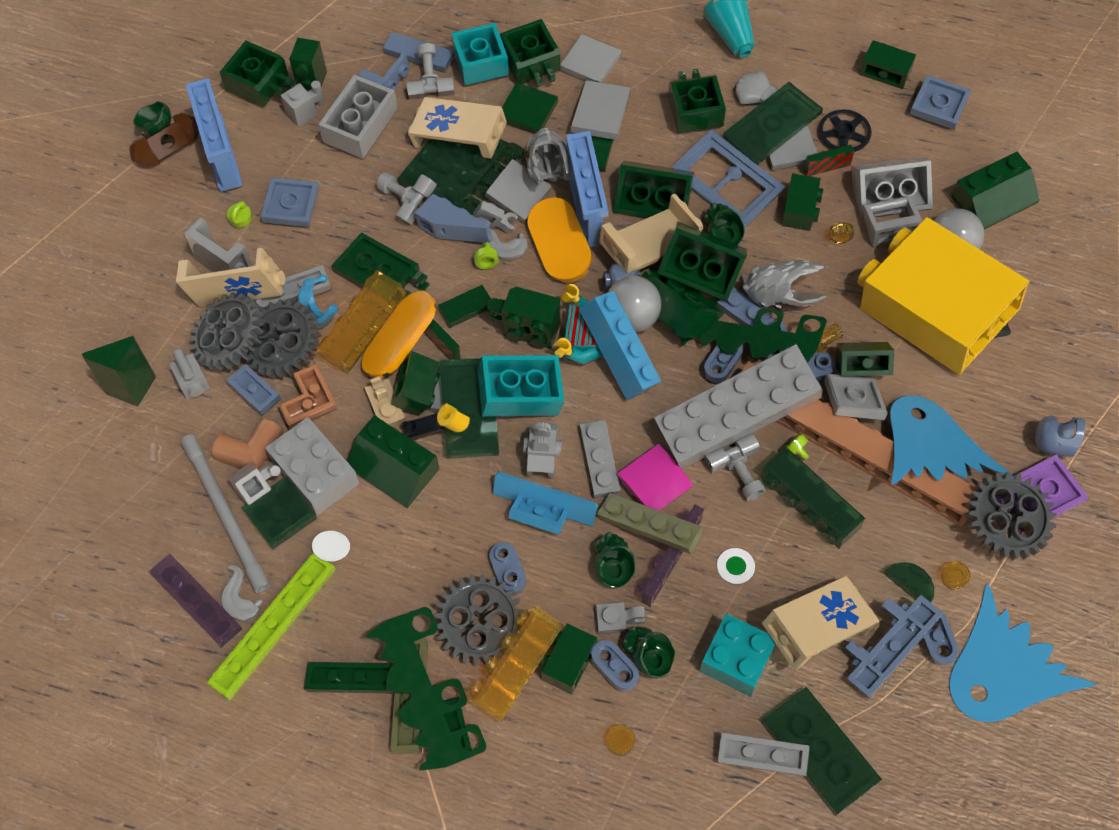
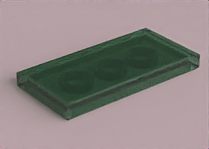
[723,82,823,165]
[439,358,499,458]
[761,687,882,816]

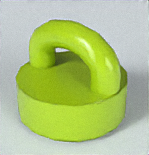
[227,201,252,228]
[474,242,499,269]
[783,433,809,460]

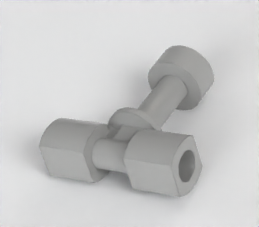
[407,43,455,99]
[377,172,437,225]
[705,434,766,501]

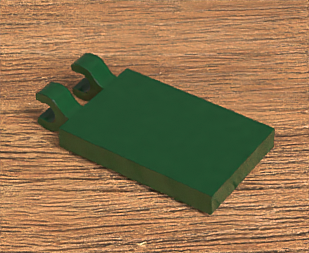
[331,232,430,304]

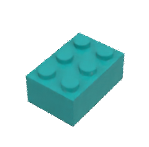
[477,355,565,417]

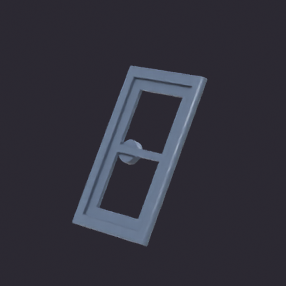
[671,130,785,228]

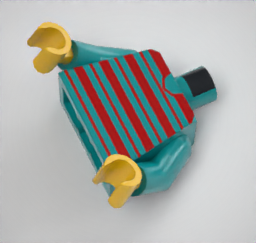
[554,284,604,364]

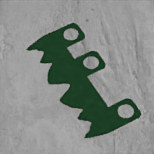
[680,299,827,363]
[366,607,486,771]

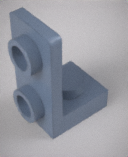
[359,53,409,90]

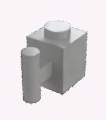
[280,81,325,127]
[169,349,210,399]
[227,461,281,505]

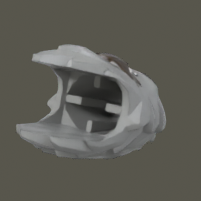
[524,127,573,185]
[742,260,826,309]

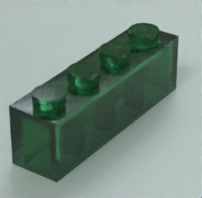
[761,446,865,549]

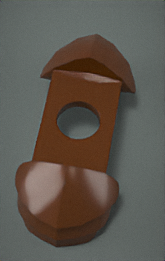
[129,113,199,167]

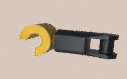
[401,403,470,441]

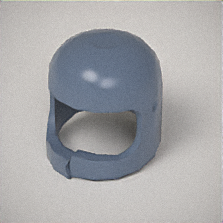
[1035,416,1085,457]

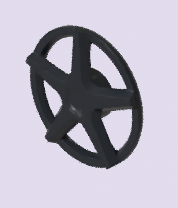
[818,109,872,152]

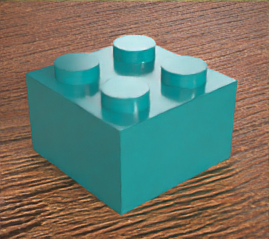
[451,23,509,85]
[700,613,776,697]

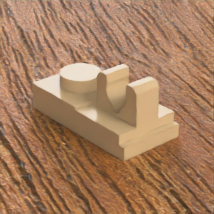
[364,376,406,427]

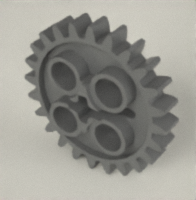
[189,292,265,371]
[245,299,321,379]
[965,471,1057,561]
[434,574,525,666]

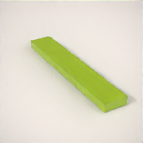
[206,552,336,701]

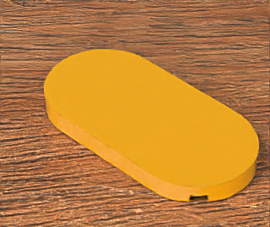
[527,197,593,283]
[362,291,436,378]

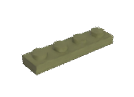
[597,493,704,554]
[391,638,428,754]

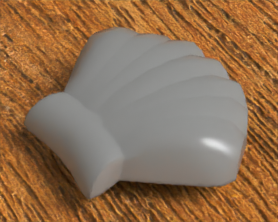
[735,71,777,106]

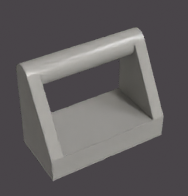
[862,196,923,247]

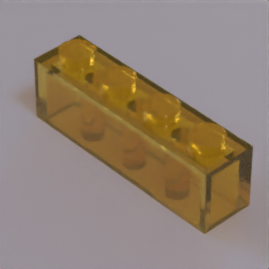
[317,270,407,374]
[469,606,563,722]

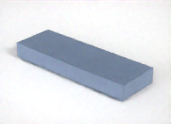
[383,32,454,73]

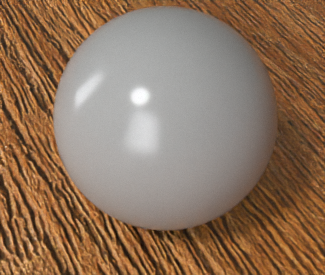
[933,208,985,250]
[607,276,661,333]

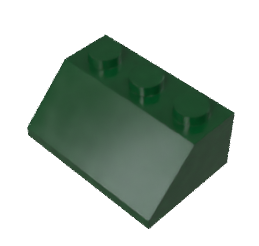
[951,151,1040,230]
[613,161,694,218]
[657,221,747,301]
[641,270,725,339]
[347,415,439,509]

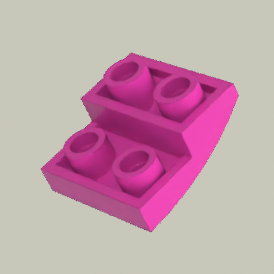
[616,444,693,511]

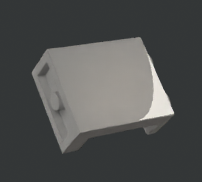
[184,218,252,272]

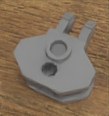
[523,422,562,477]

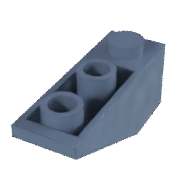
[415,194,492,243]

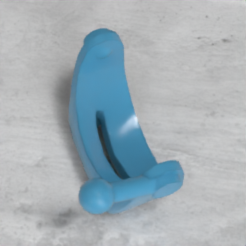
[298,275,338,329]

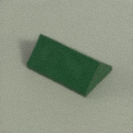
[82,335,156,407]

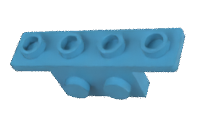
[493,472,598,535]

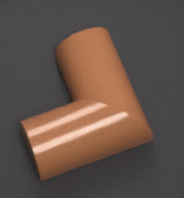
[279,363,337,429]
[212,418,284,469]

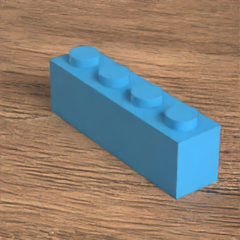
[579,290,662,400]

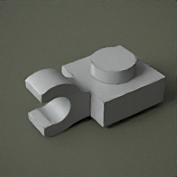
[472,201,518,233]
[596,602,645,635]

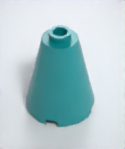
[703,0,755,58]

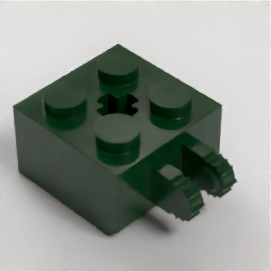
[500,19,561,87]
[220,40,295,107]
[668,69,726,133]
[487,286,561,349]

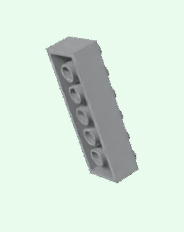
[654,344,822,469]

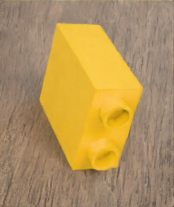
[857,217,1030,375]

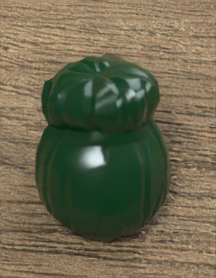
[133,101,172,144]
[704,202,745,245]
[594,532,635,589]
[623,626,675,679]

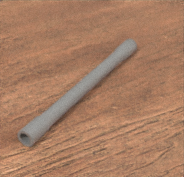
[181,434,271,593]

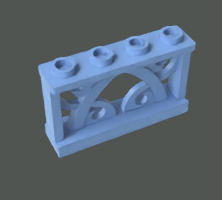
[185,78,243,192]
[566,131,608,247]

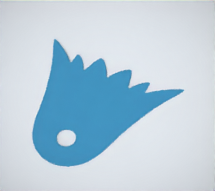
[890,395,1013,485]
[950,583,1096,722]

